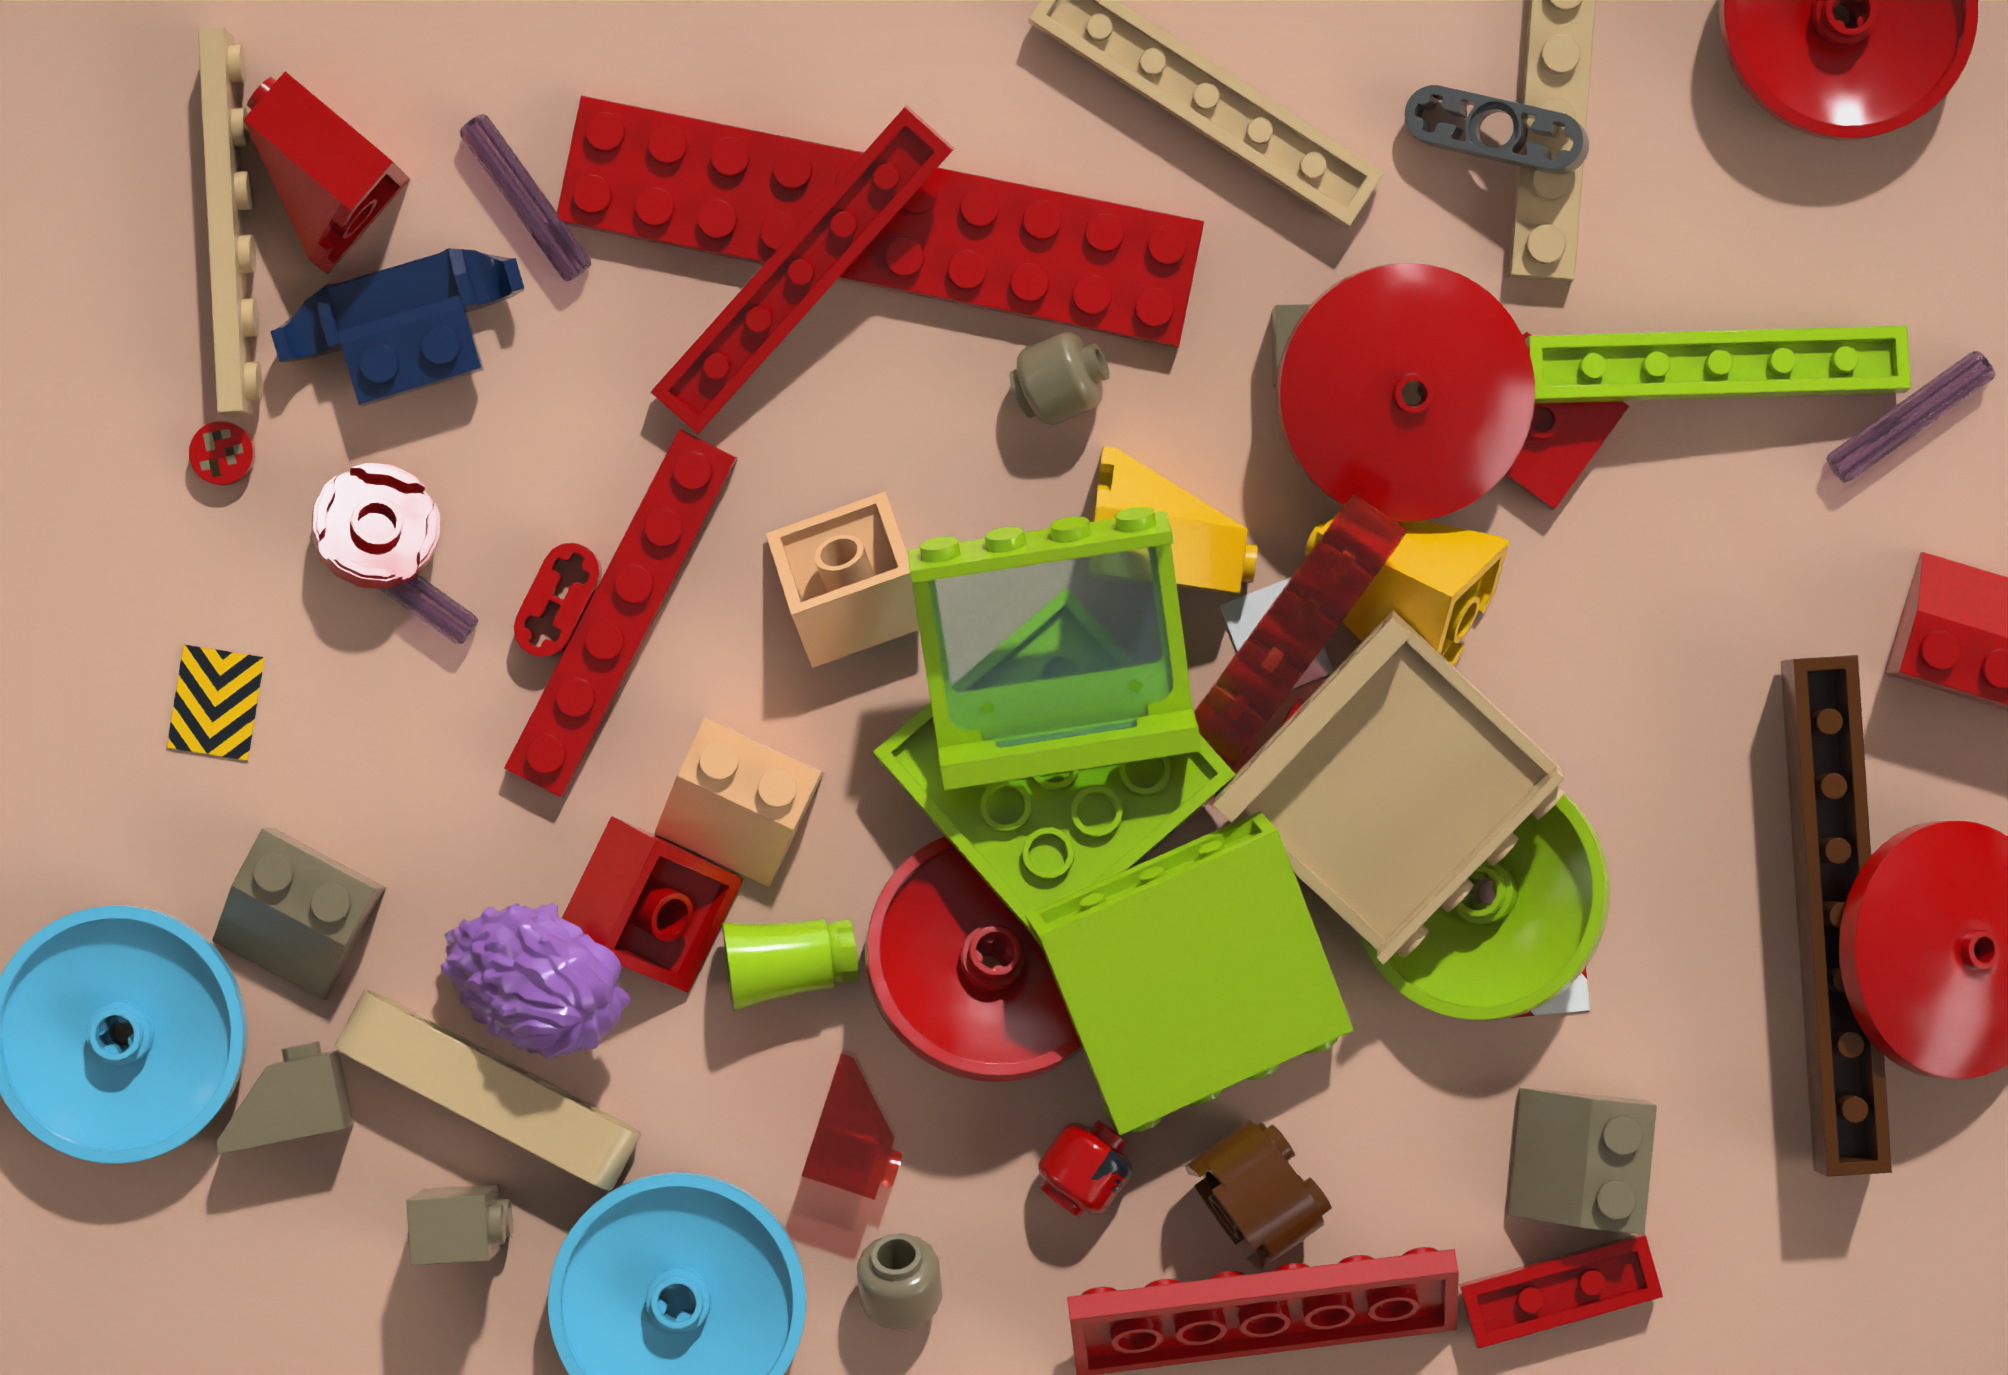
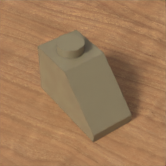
[216,1041,354,1155]

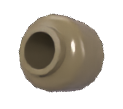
[1010,331,1110,425]
[857,1233,942,1330]

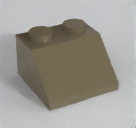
[212,828,386,1000]
[1507,1088,1657,1234]

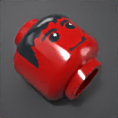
[1038,1119,1133,1218]

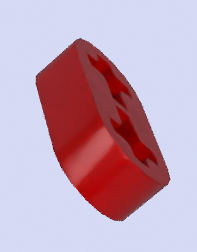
[514,543,602,658]

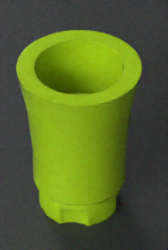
[722,918,859,1011]

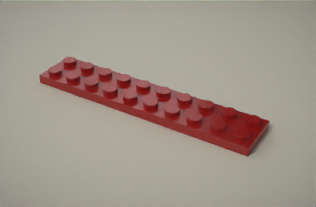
[555,96,1204,348]

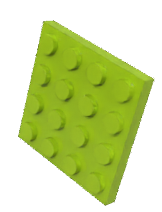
[873,586,1236,935]

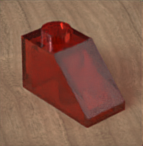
[801,1050,904,1200]

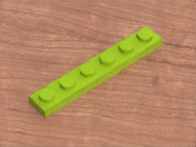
[1525,325,1911,404]

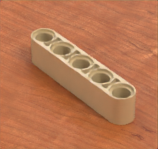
[334,989,641,1191]

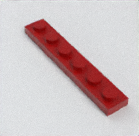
[650,105,954,434]
[504,428,737,797]

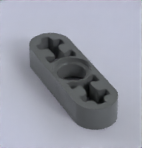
[1405,85,1589,175]

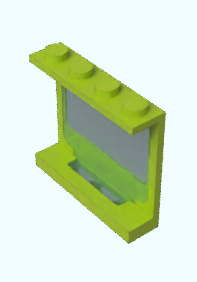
[907,507,1201,790]

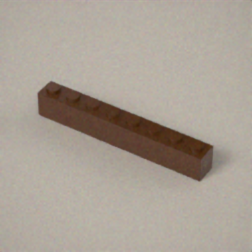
[1781,655,1892,1177]

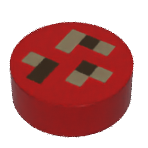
[189,421,255,485]

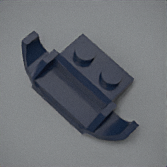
[270,248,524,407]

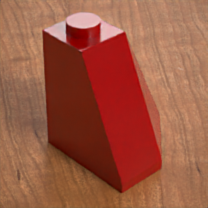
[243,71,410,275]

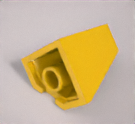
[1086,446,1258,596]
[1304,507,1510,667]

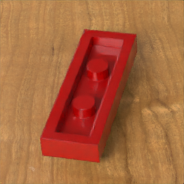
[1458,1234,1663,1349]

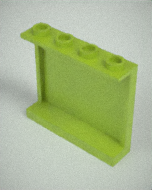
[1025,811,1354,1135]

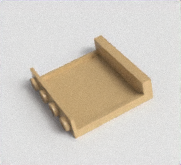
[1213,610,1564,965]

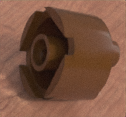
[1185,1120,1332,1271]

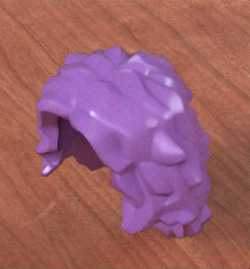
[441,903,630,1059]

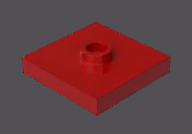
[1505,331,1630,510]

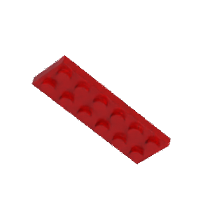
[1067,1247,1459,1375]

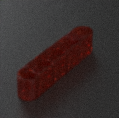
[1194,492,1407,768]

